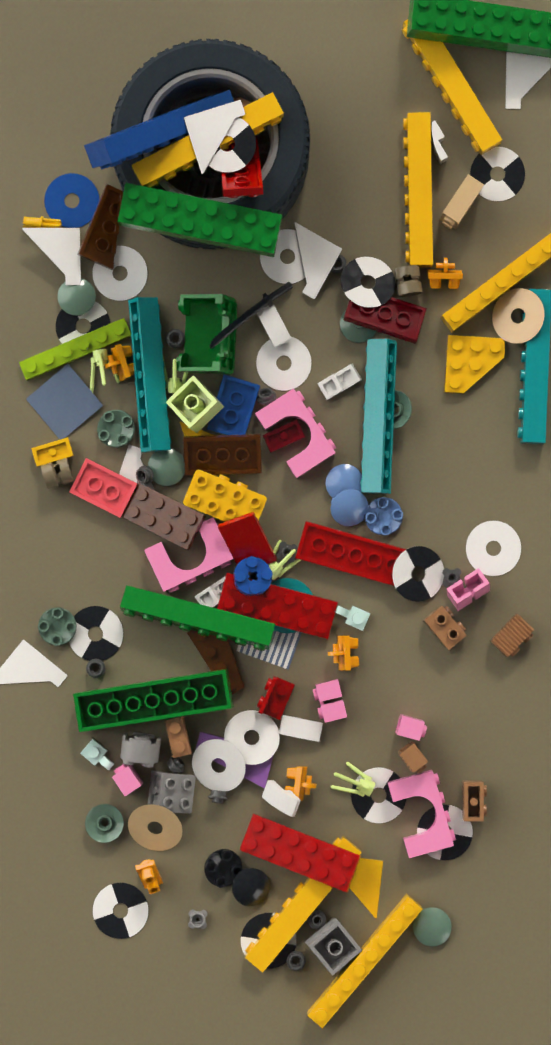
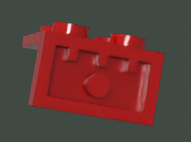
[257,676,295,720]

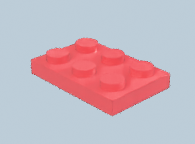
[69,458,138,518]

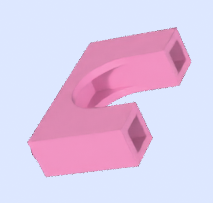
[255,388,336,479]
[144,517,233,594]
[387,770,456,858]

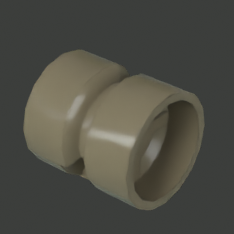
[395,265,423,297]
[41,458,74,489]

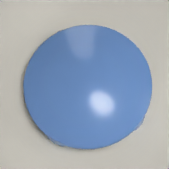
[326,464,362,498]
[331,489,369,526]
[365,497,403,535]

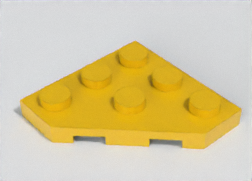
[444,335,505,394]

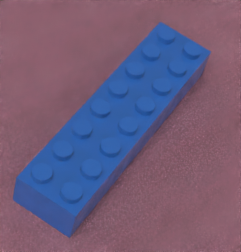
[84,90,234,170]

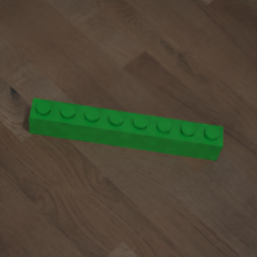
[120,585,275,651]

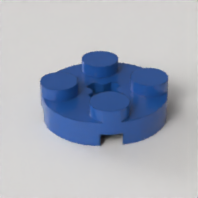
[233,556,273,596]

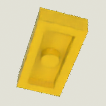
[31,437,74,467]

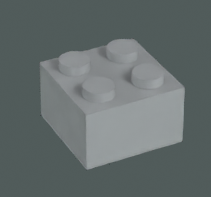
[305,917,362,976]

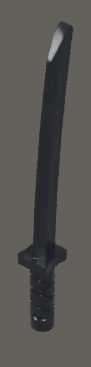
[210,282,293,349]

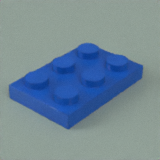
[207,374,260,435]

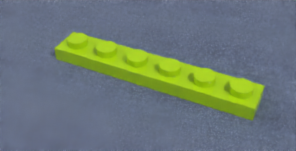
[19,318,131,380]

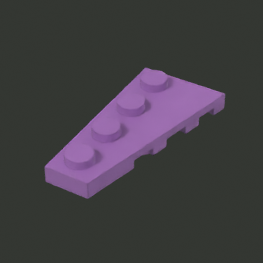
[195,732,273,789]

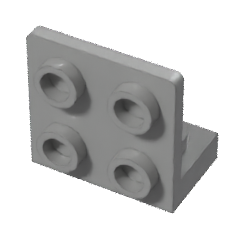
[147,770,196,814]

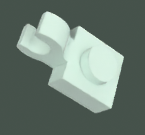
[335,606,371,631]
[80,738,114,770]

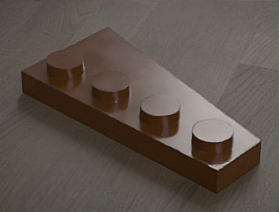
[77,184,123,270]
[187,630,244,695]

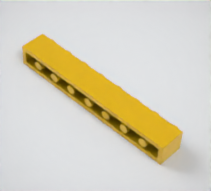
[402,19,502,155]
[131,92,284,188]
[403,112,433,268]
[441,233,551,333]
[245,836,362,973]
[307,893,423,1028]

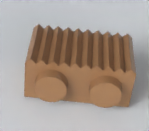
[490,613,534,657]
[164,716,192,758]
[398,741,428,773]

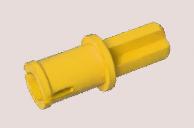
[23,216,62,228]

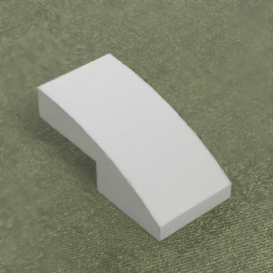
[431,121,448,164]
[257,304,292,348]
[317,364,362,400]
[194,577,225,608]
[279,715,323,742]
[262,780,301,817]

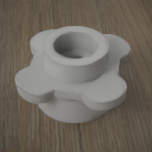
[188,909,208,929]

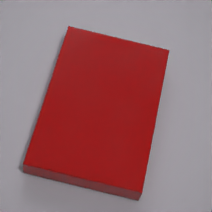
[218,512,277,564]

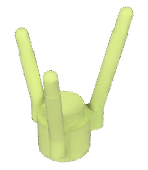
[90,349,120,393]
[163,357,188,393]
[268,540,301,581]
[331,762,375,797]

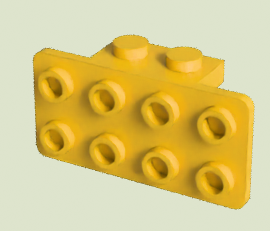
[183,470,267,522]

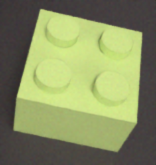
[166,375,224,433]

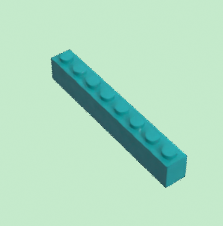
[517,289,551,444]
[128,297,171,452]
[360,338,397,494]

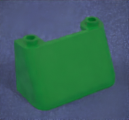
[176,294,237,374]

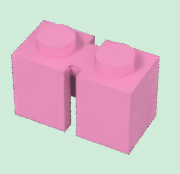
[447,568,490,611]
[313,679,347,723]
[395,714,427,741]
[112,764,144,796]

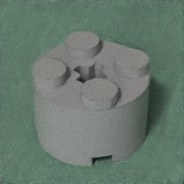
[120,732,161,767]

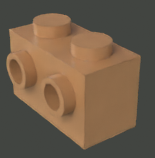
[423,606,467,650]
[462,780,487,821]

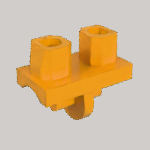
[427,257,463,289]
[104,344,134,382]
[328,636,359,671]
[285,766,317,801]
[135,859,163,894]

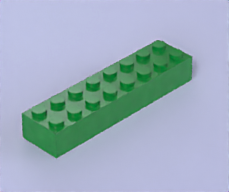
[407,0,551,58]
[117,183,282,257]
[73,669,234,732]

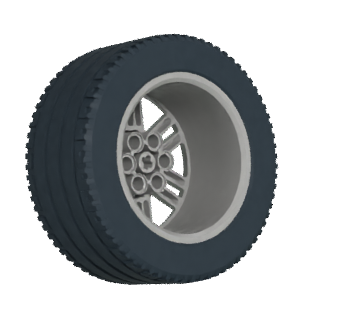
[110,39,310,250]

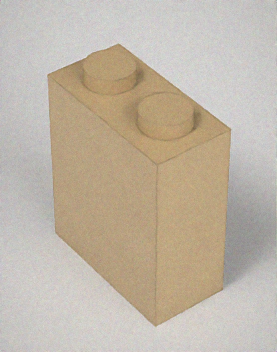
[440,174,484,230]

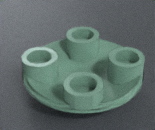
[57,278,96,316]
[97,410,135,448]
[148,448,185,486]
[38,607,77,646]
[413,907,452,946]

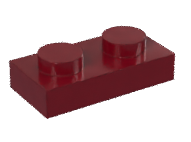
[262,420,305,453]

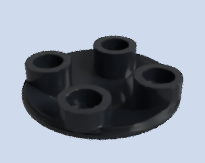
[204,849,242,888]
[232,868,270,906]

